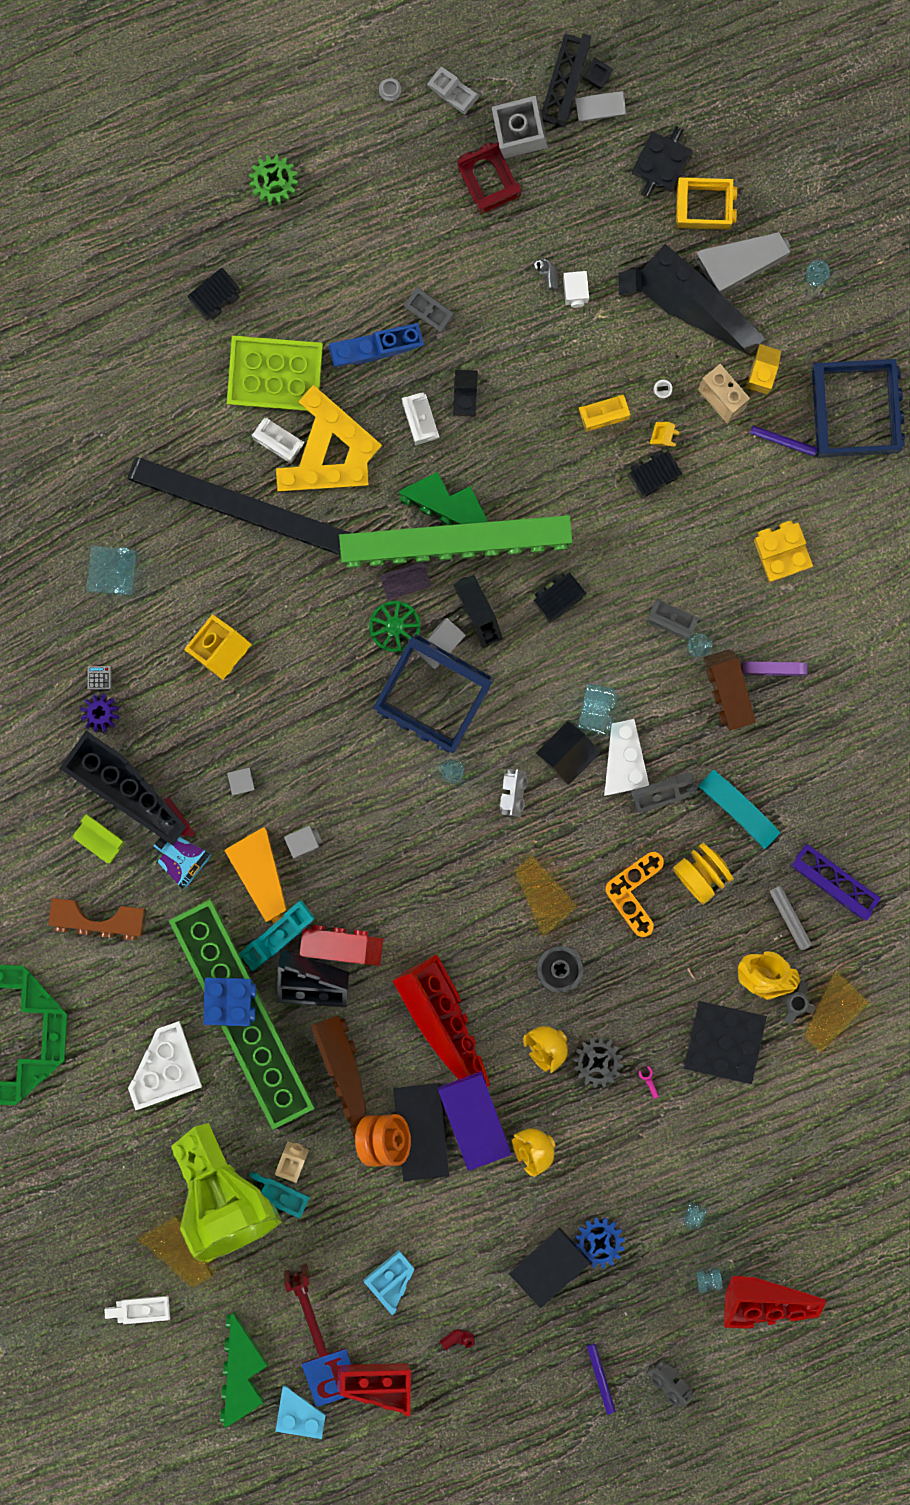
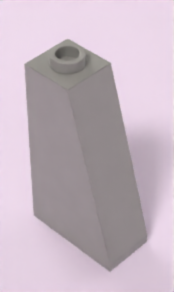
[695,232,791,294]

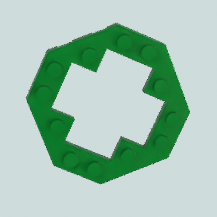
[0,965,68,1105]

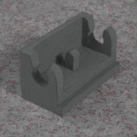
[404,287,456,332]
[646,599,698,641]

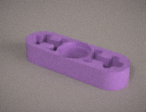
[741,662,808,676]

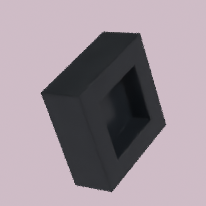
[582,57,614,91]
[619,268,642,296]

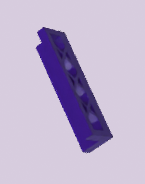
[790,843,881,921]

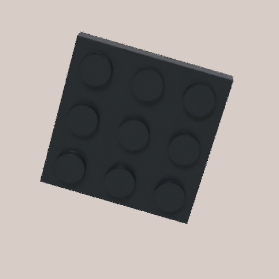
[683,1001,767,1084]

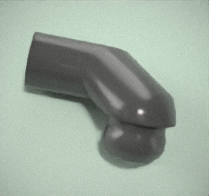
[534,259,558,290]

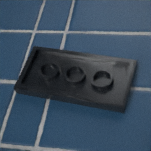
[393,1083,450,1181]

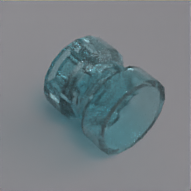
[696,1267,723,1294]

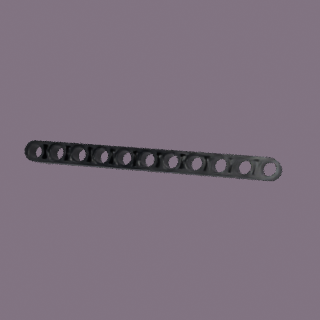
[127,457,351,556]

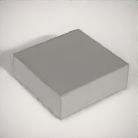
[227,768,255,796]

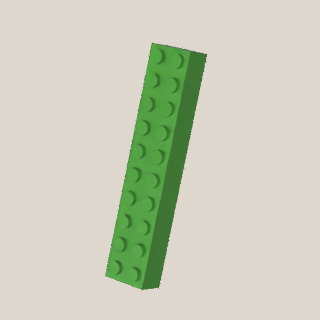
[169,900,316,1130]

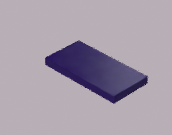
[437,1072,512,1171]

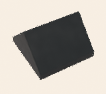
[536,721,601,785]

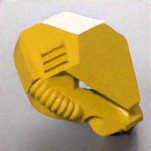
[738,951,801,1000]

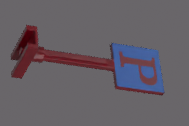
[284,1264,352,1407]

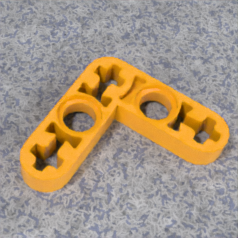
[605,852,664,937]

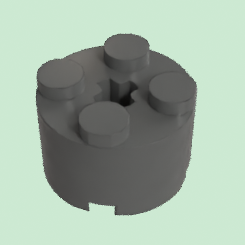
[536,946,583,993]

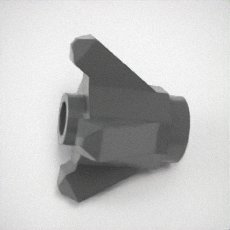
[775,980,816,1024]

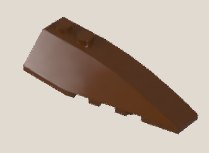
[311,1015,366,1139]

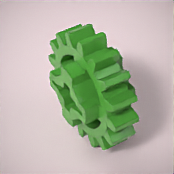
[249,155,298,205]

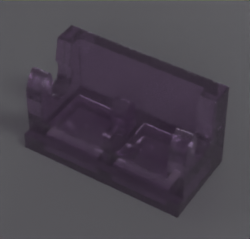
[380,562,431,600]

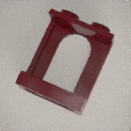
[457,142,522,215]

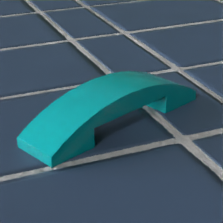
[697,770,781,849]
[239,900,315,971]

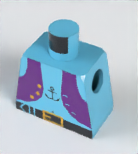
[154,837,212,889]

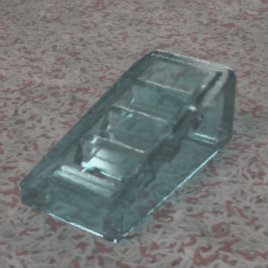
[683,1202,707,1230]

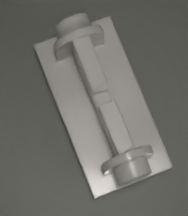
[500,769,528,817]

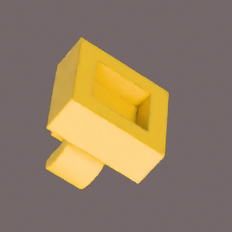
[650,422,679,447]

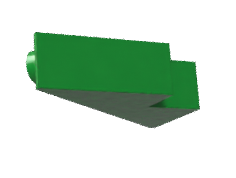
[399,472,488,525]
[220,1311,268,1428]

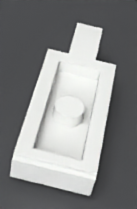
[104,1295,171,1324]

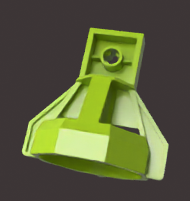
[171,1123,282,1263]

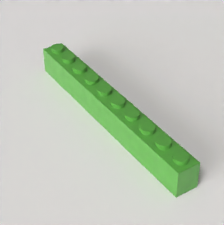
[339,515,572,568]

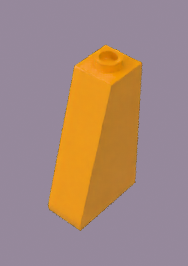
[224,827,287,924]

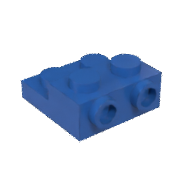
[203,978,256,1026]

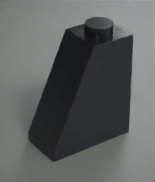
[453,575,503,648]

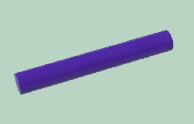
[750,425,817,456]
[587,1343,616,1414]

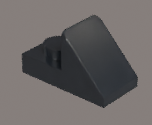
[453,370,478,416]

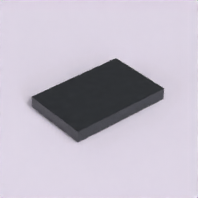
[509,1227,592,1309]

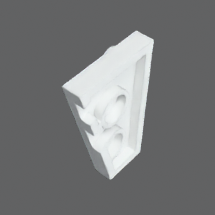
[604,719,649,796]

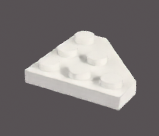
[128,1021,202,1110]

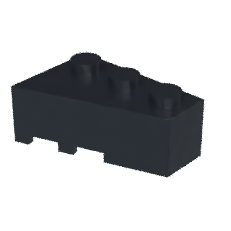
[277,949,349,1007]

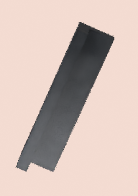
[541,33,591,128]

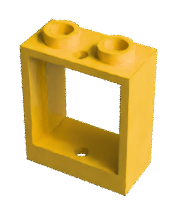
[676,178,737,230]

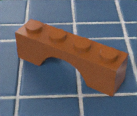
[48,898,146,940]

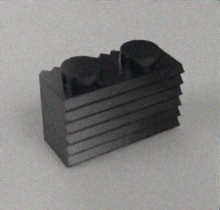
[187,268,241,321]
[628,450,682,499]
[533,572,587,624]

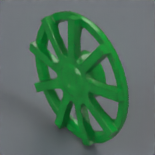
[369,601,421,652]

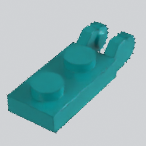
[249,1171,310,1219]

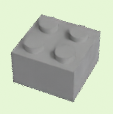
[492,96,548,159]

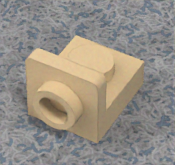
[275,1142,309,1183]

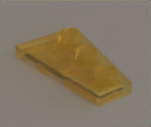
[514,855,578,937]

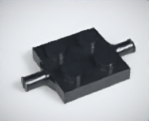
[632,126,693,199]

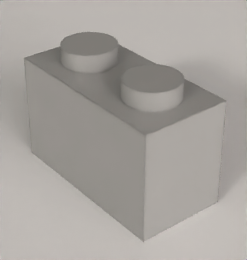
[284,826,323,860]

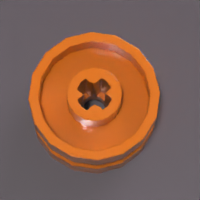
[355,1114,411,1167]

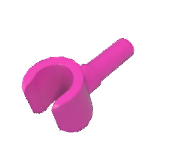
[639,1066,659,1099]

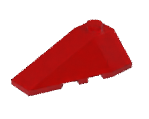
[724,1276,826,1329]

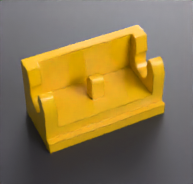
[579,395,630,432]

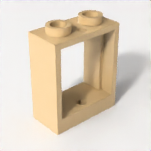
[698,364,750,424]

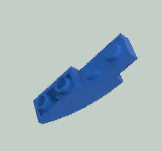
[329,323,424,368]

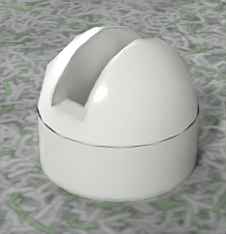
[654,380,672,398]

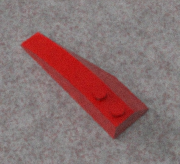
[393,954,490,1087]

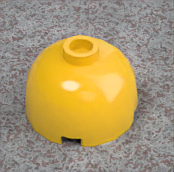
[523,1026,568,1073]
[512,1128,555,1177]

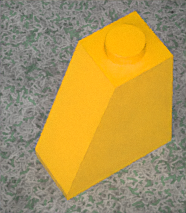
[746,344,781,394]

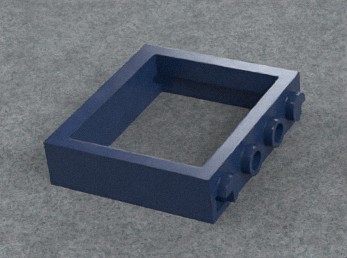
[811,359,905,458]
[373,634,495,753]

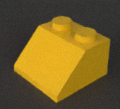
[184,614,252,680]

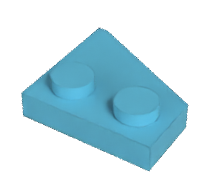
[363,1250,414,1315]
[275,1385,326,1439]

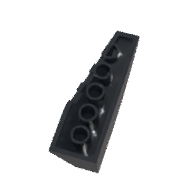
[642,244,765,356]
[59,731,186,846]

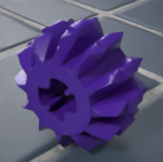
[80,694,120,733]

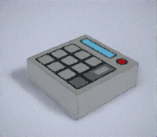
[88,666,111,690]

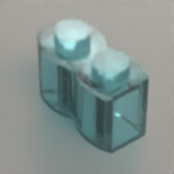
[577,683,618,735]

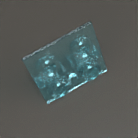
[86,546,137,596]

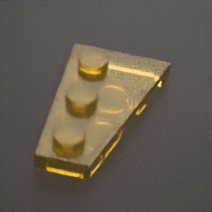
[804,970,869,1053]
[137,1215,214,1288]

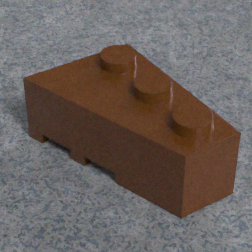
[703,649,756,731]

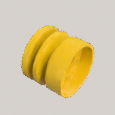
[672,843,734,905]

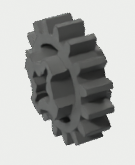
[573,1037,623,1088]

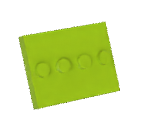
[227,336,323,411]

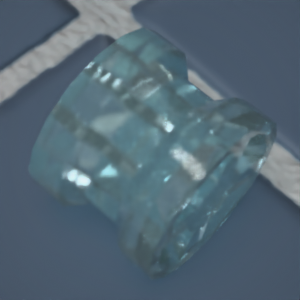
[805,260,830,287]

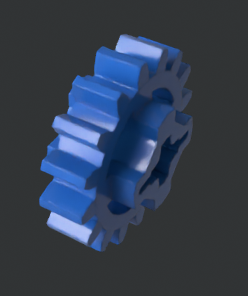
[575,1217,625,1269]

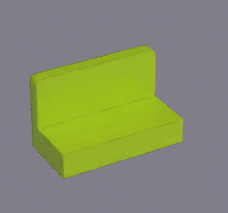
[73,814,126,864]

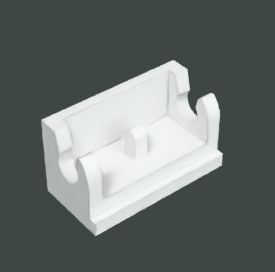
[402,393,439,445]
[252,418,305,464]

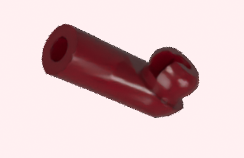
[439,1329,475,1350]

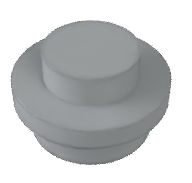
[379,78,401,101]

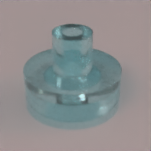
[688,633,712,657]
[440,759,464,784]

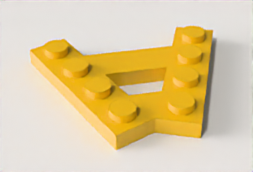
[276,385,382,492]

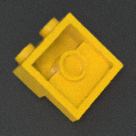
[754,520,813,583]

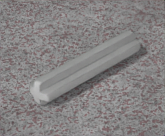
[770,886,811,950]

